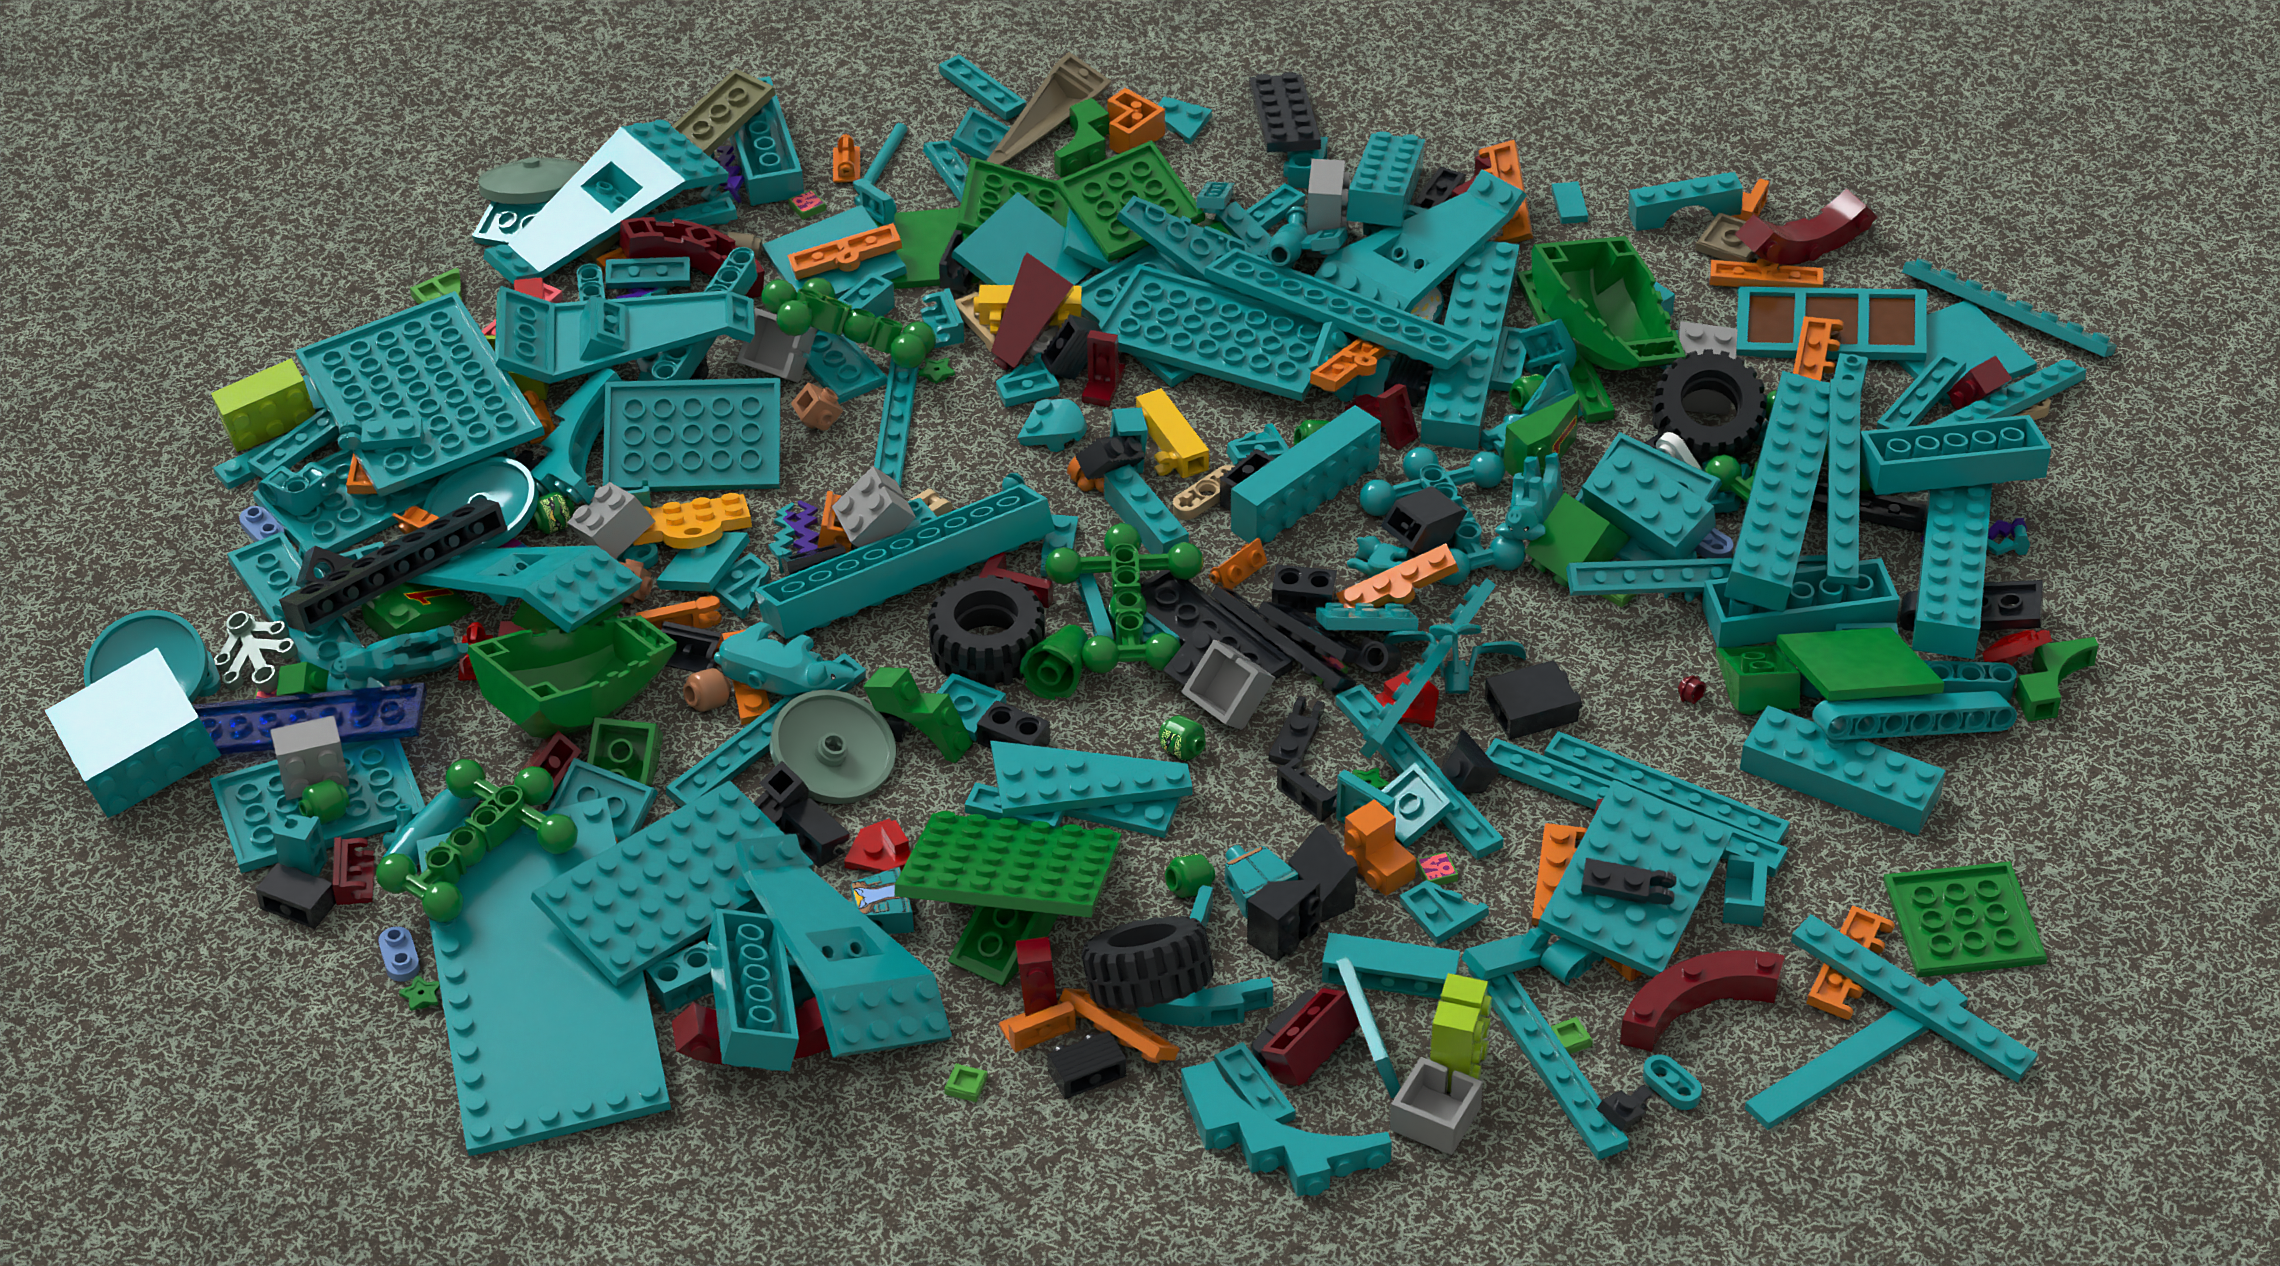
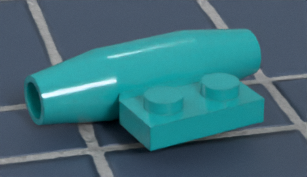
[1268,223,1348,266]
[382,789,481,865]

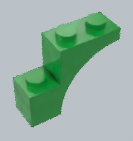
[1054,98,1110,177]
[2015,637,2099,722]
[863,667,973,763]

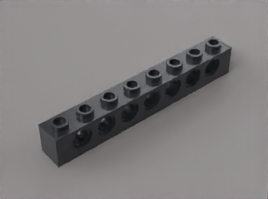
[279,498,508,633]

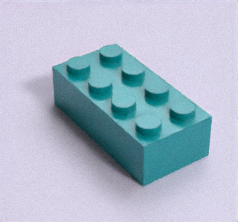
[1582,446,1716,560]

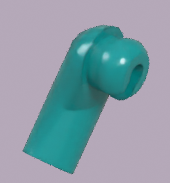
[383,804,412,849]

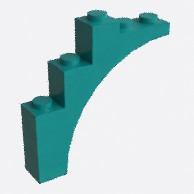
[530,367,622,505]
[1181,1061,1392,1197]

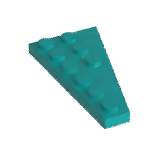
[1116,196,1295,291]
[990,741,1193,818]

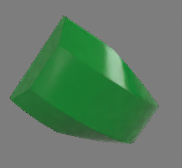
[1531,236,1686,370]
[468,615,677,739]

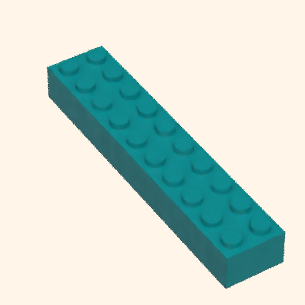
[1420,241,1520,450]
[1724,371,1830,612]
[1912,483,1992,659]
[754,484,1055,639]

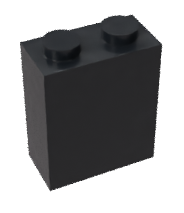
[1484,660,1582,740]

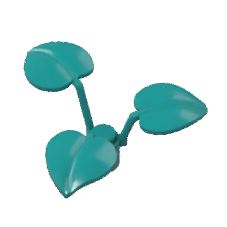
[1383,623,1526,694]

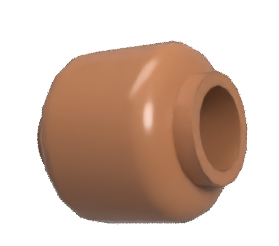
[683,668,731,712]

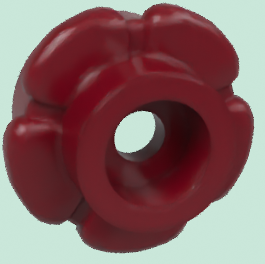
[1678,675,1706,704]

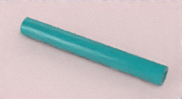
[857,123,908,194]

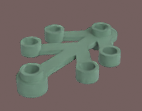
[214,611,298,693]

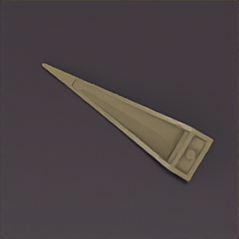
[986,52,1111,165]

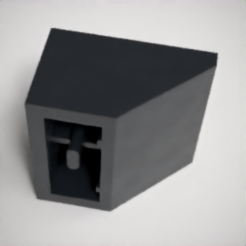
[1381,486,1468,555]
[1288,824,1358,923]
[1247,879,1321,962]

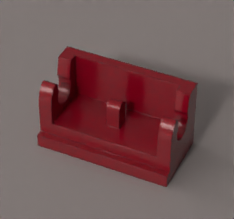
[333,837,374,905]

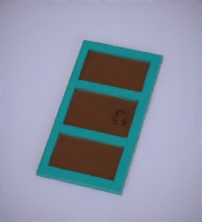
[1736,286,1928,361]

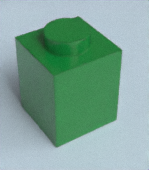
[276,662,329,704]

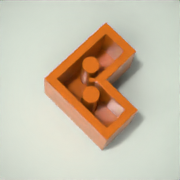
[1107,88,1165,154]
[1344,799,1416,896]

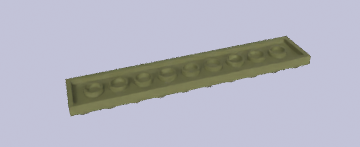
[581,68,776,262]

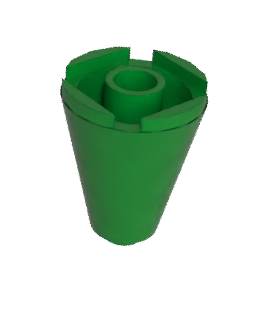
[1020,624,1088,701]

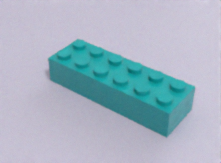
[729,76,804,206]
[1346,131,1425,227]
[1231,405,1381,544]
[1860,415,2052,495]
[1702,558,1900,647]
[1740,705,1946,835]
[707,908,799,1071]

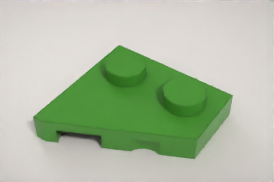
[410,268,462,304]

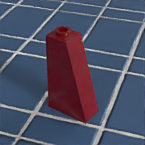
[991,252,1074,372]

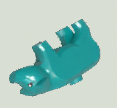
[1495,453,1563,541]
[714,622,855,696]
[334,625,469,693]

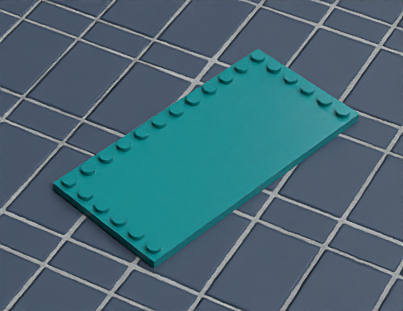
[416,797,671,1156]

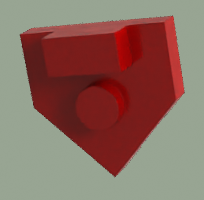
[1982,630,2052,665]
[1374,670,1439,728]
[844,818,912,874]

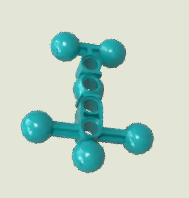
[1359,447,1526,586]

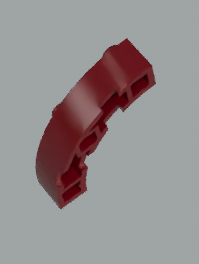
[1734,188,1878,265]
[620,217,765,298]
[1620,950,1785,1052]
[671,997,830,1066]

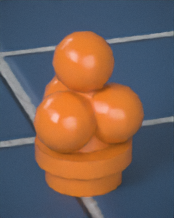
[1067,456,1104,493]

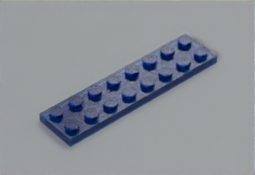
[192,683,427,755]

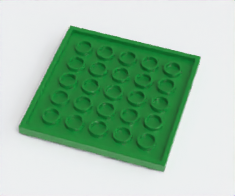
[894,811,1122,918]

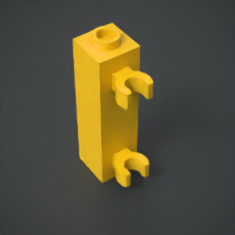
[974,285,1082,334]
[1136,388,1209,479]

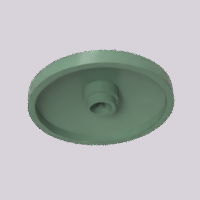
[478,157,584,204]
[770,690,896,804]

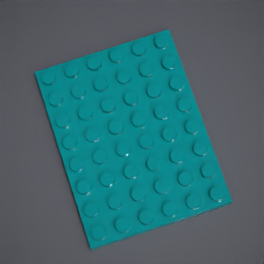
[295,291,545,498]

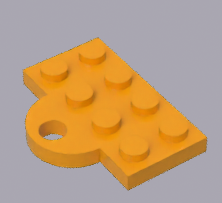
[633,493,752,549]

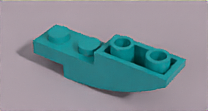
[1137,977,1273,1027]

